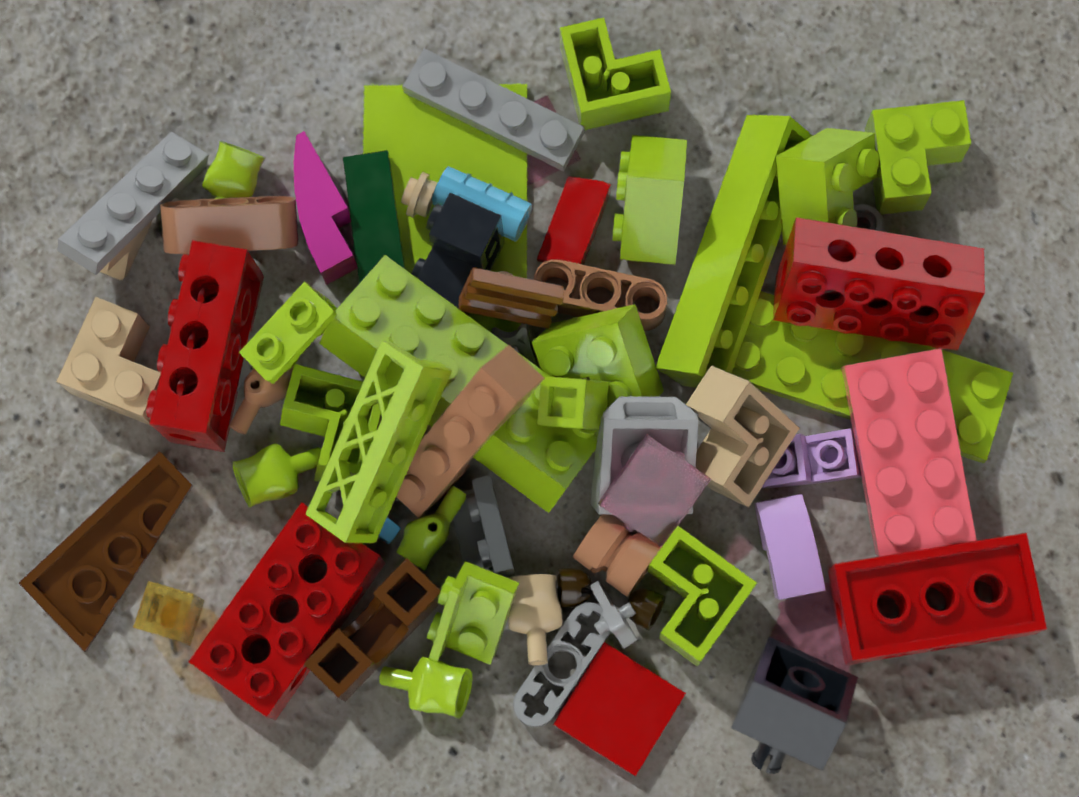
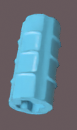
[432,166,532,242]

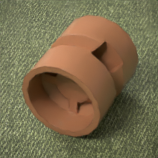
[573,514,662,597]

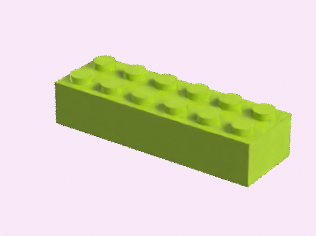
[319,255,599,513]

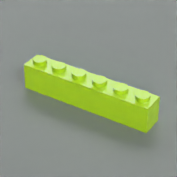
[655,115,813,388]

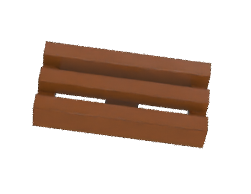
[459,268,564,329]

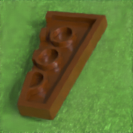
[19,451,193,652]

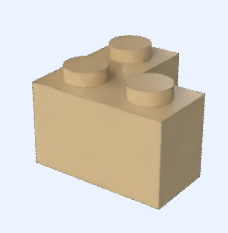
[56,297,161,426]
[686,366,800,508]

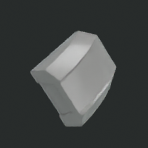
[591,396,698,514]

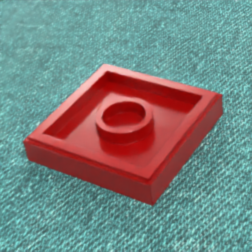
[553,642,686,777]

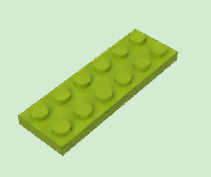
[731,291,1013,464]

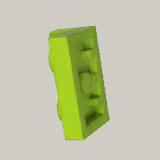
[239,281,337,383]
[427,561,519,665]

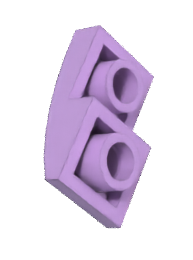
[762,428,861,489]
[754,494,826,600]

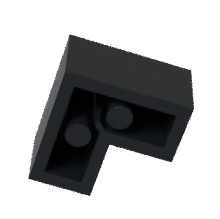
[411,193,505,316]

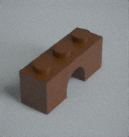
[304,558,441,702]

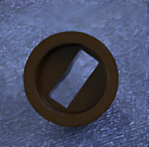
[557,568,592,607]
[627,588,666,631]

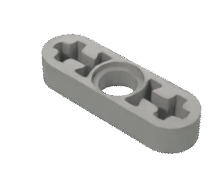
[513,603,610,727]

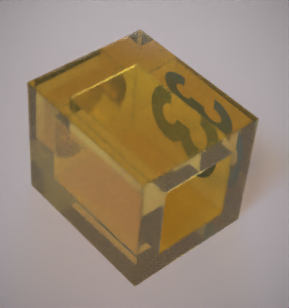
[133,581,205,646]

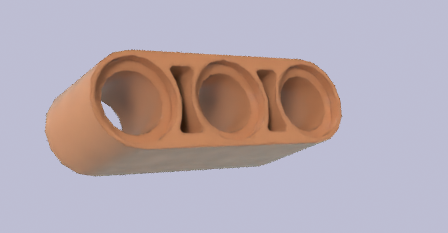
[160,196,298,254]
[534,260,667,331]

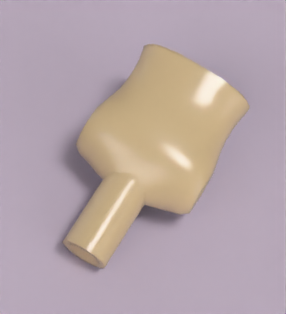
[508,574,562,665]

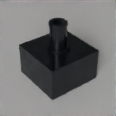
[731,637,858,774]

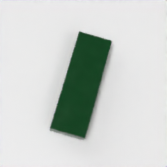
[343,150,405,284]

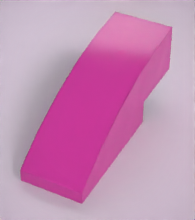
[293,131,357,285]

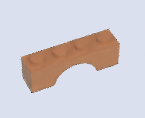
[396,345,545,518]

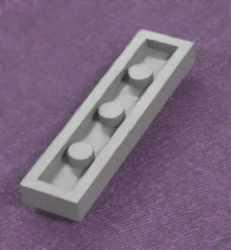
[402,48,585,171]
[57,132,209,275]

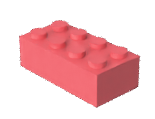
[841,349,977,556]

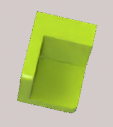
[537,376,609,430]

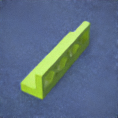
[306,340,453,543]

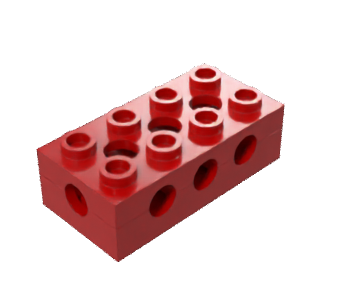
[773,217,985,351]
[146,240,264,452]
[188,502,385,721]
[827,533,1047,666]

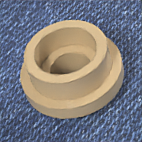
[401,172,437,218]

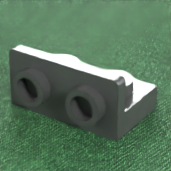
[453,475,515,578]

